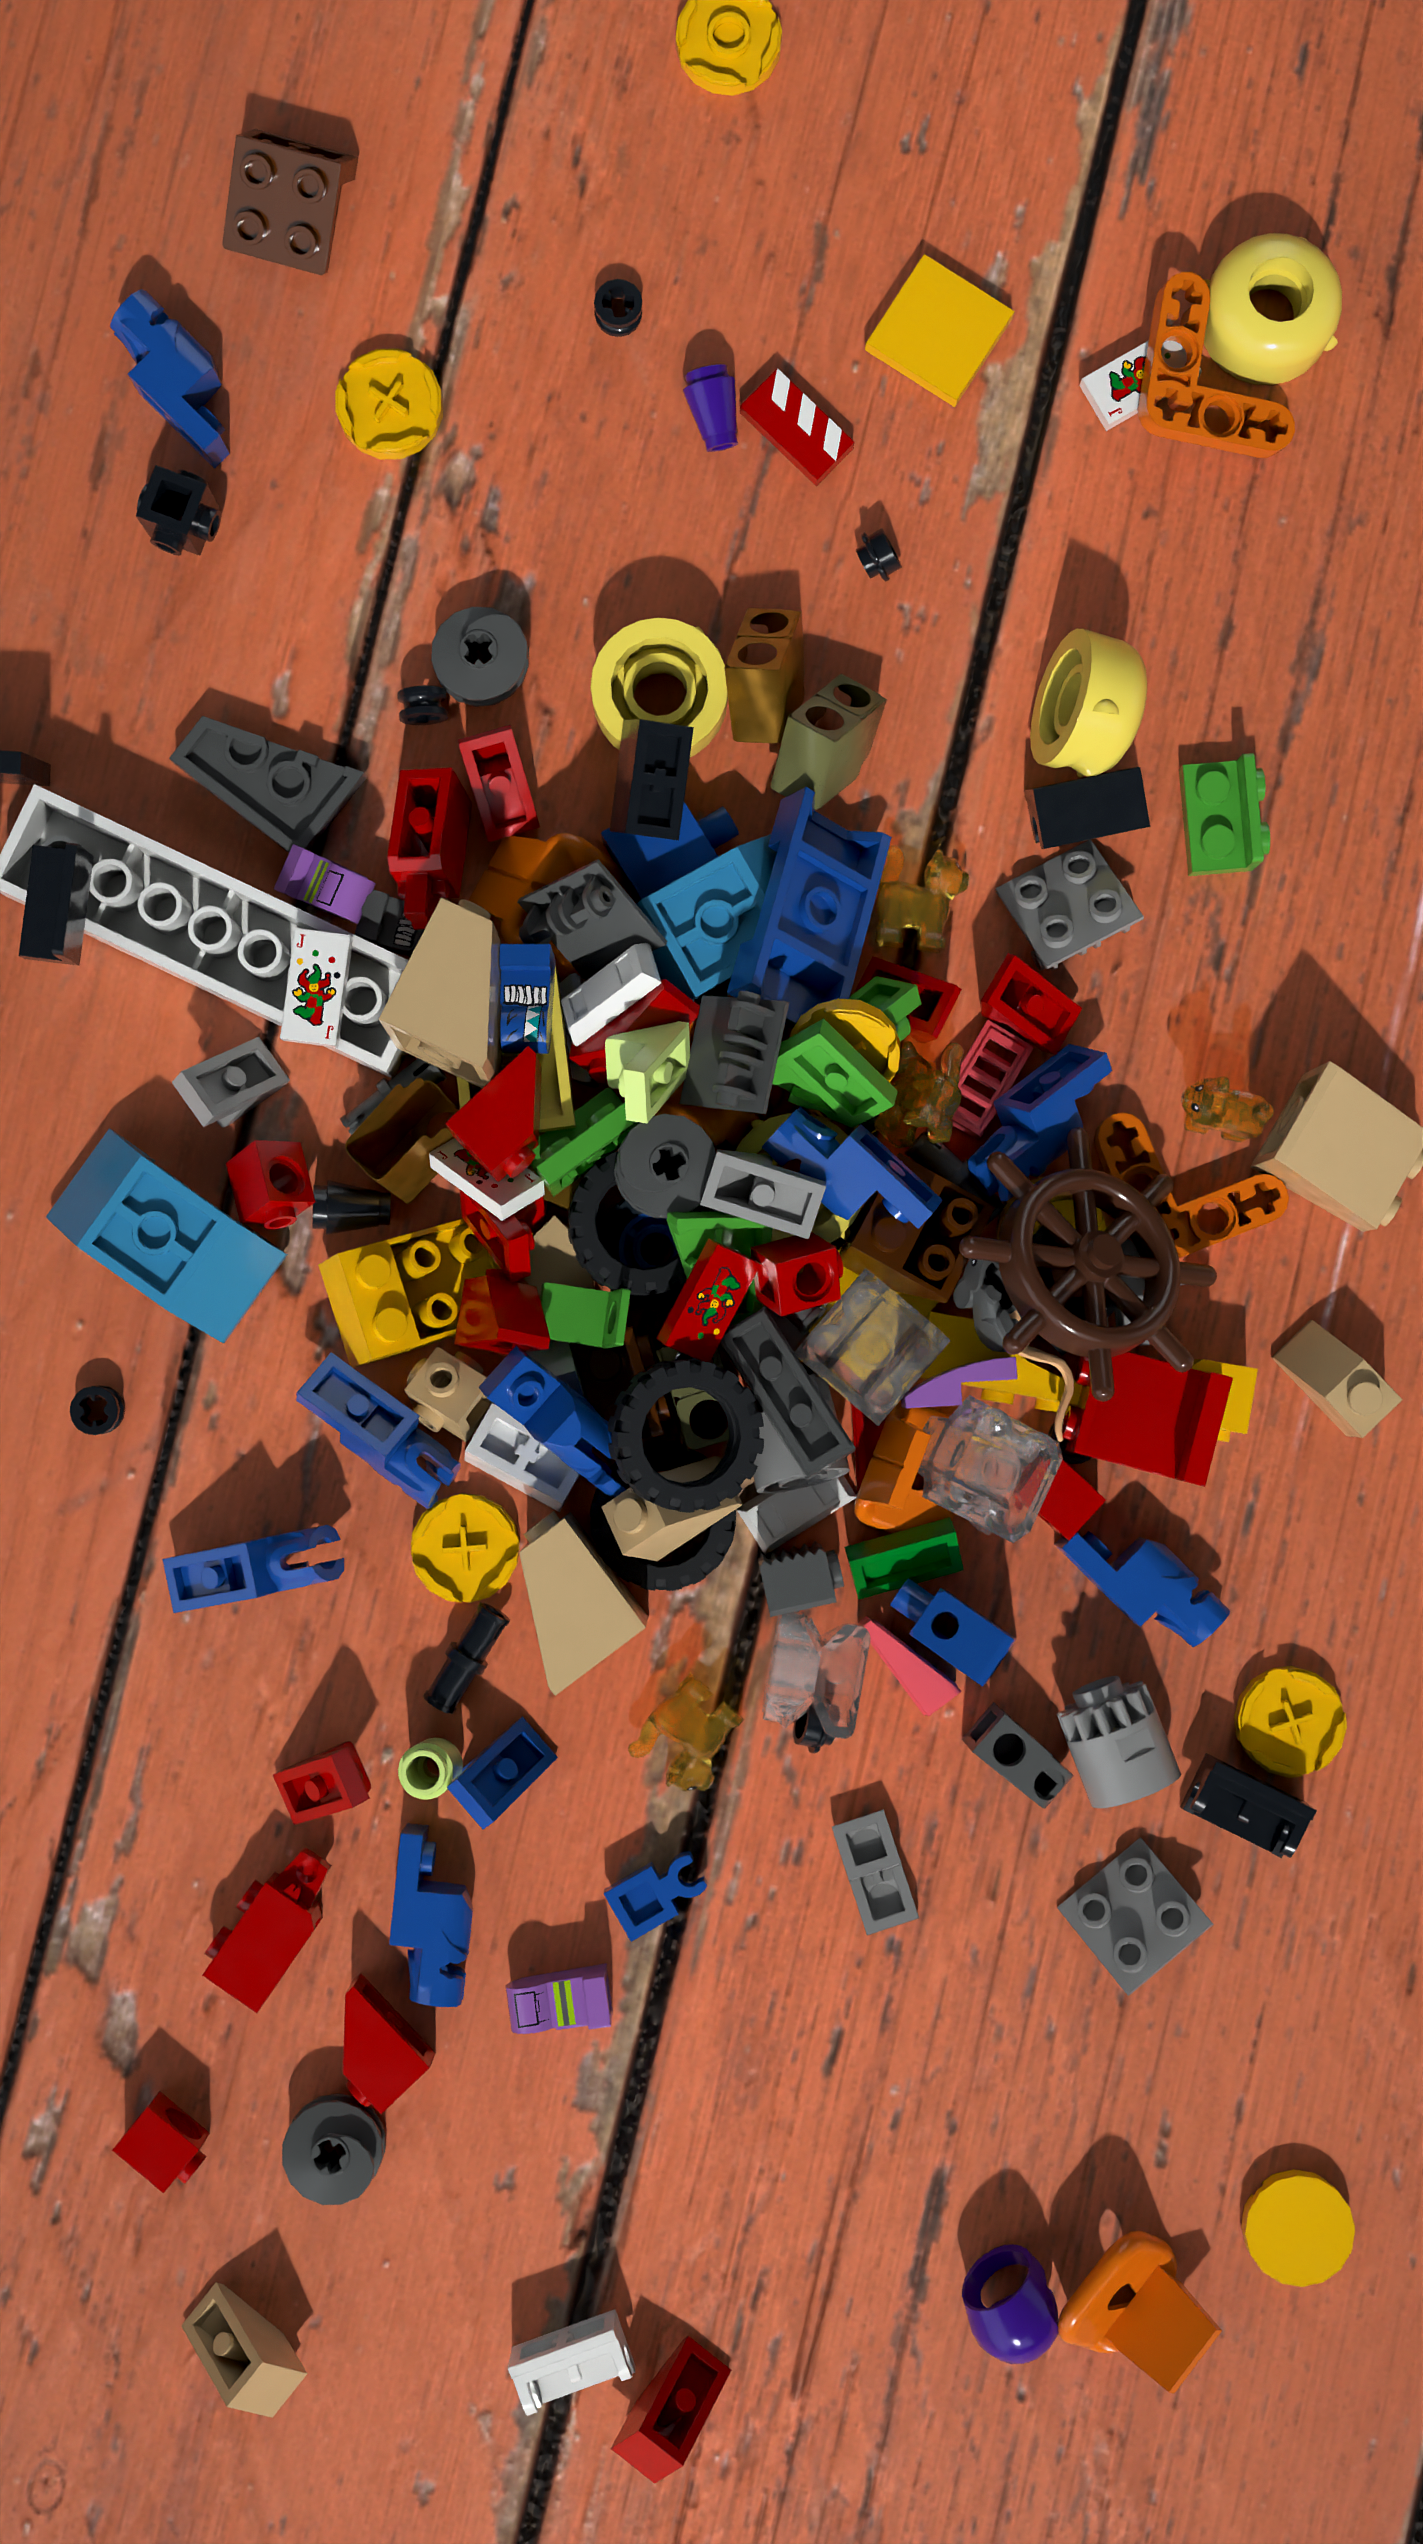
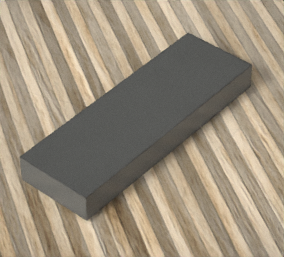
[720,1307,855,1481]

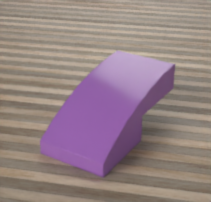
[901,1357,1017,1408]

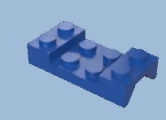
[727,787,892,1028]

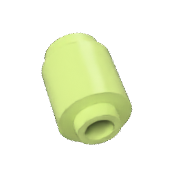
[398,1738,463,1800]

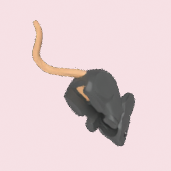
[953,1259,1074,1442]

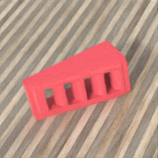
[931,1020,1034,1141]
[858,1616,961,1717]

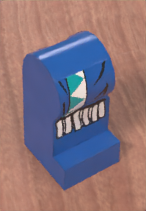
[499,944,556,1054]

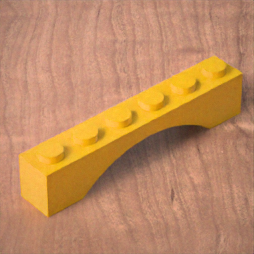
[915,1312,1258,1442]

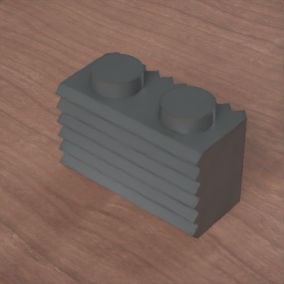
[758,1541,844,1617]

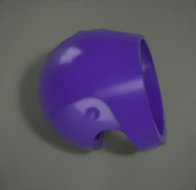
[962,2244,1059,2364]

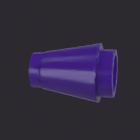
[683,364,738,452]

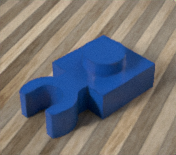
[603,1851,707,1942]

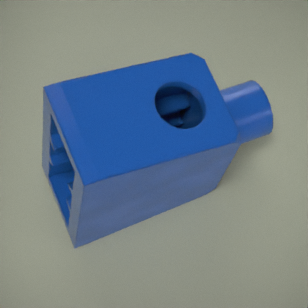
[601,802,739,902]
[890,1578,1017,1687]

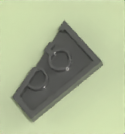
[169,716,367,853]

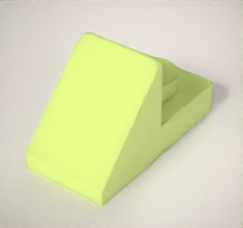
[605,1021,690,1124]

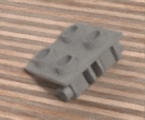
[995,839,1144,971]
[1057,1837,1214,1996]

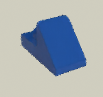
[447,1716,558,1829]

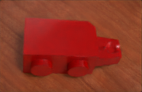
[387,767,472,930]
[202,1847,332,2013]

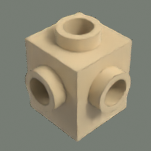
[404,1346,494,1442]

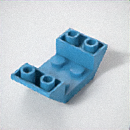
[636,834,777,1001]
[46,1128,288,1343]

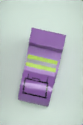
[274,844,376,924]
[506,1963,613,2034]

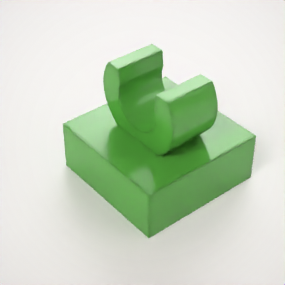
[849,976,922,1042]

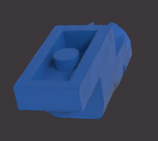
[110,289,230,469]
[968,1044,1112,1201]
[762,1106,943,1229]
[479,1345,647,1497]
[296,1352,461,1509]
[162,1525,344,1613]
[1054,1531,1230,1647]
[389,1823,473,2007]

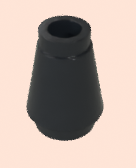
[312,1180,391,1235]

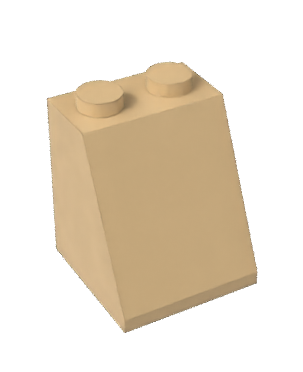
[379,898,502,1088]
[1250,1061,1423,1232]
[519,1511,649,1696]

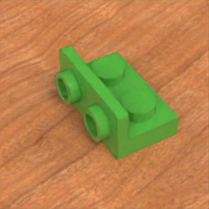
[1179,753,1270,876]
[530,1088,639,1197]

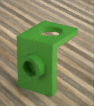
[540,1282,631,1348]

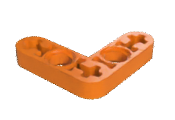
[1138,272,1295,458]
[1094,1112,1289,1258]

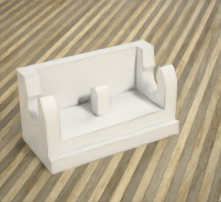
[464,1403,580,1512]
[508,2309,636,2416]

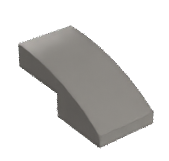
[832,1810,919,1935]

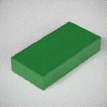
[845,1517,964,1600]

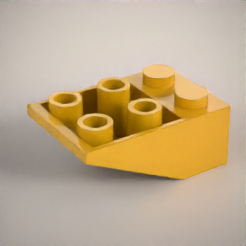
[318,1219,500,1368]

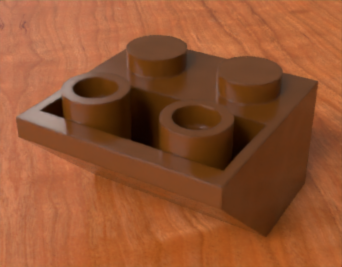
[839,1153,995,1303]

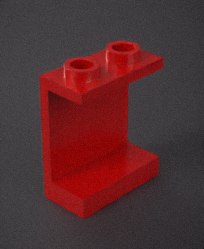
[1062,1352,1233,1487]

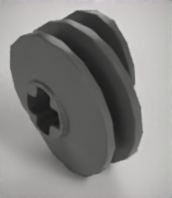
[431,607,529,707]
[614,1114,716,1218]
[282,2093,386,2205]

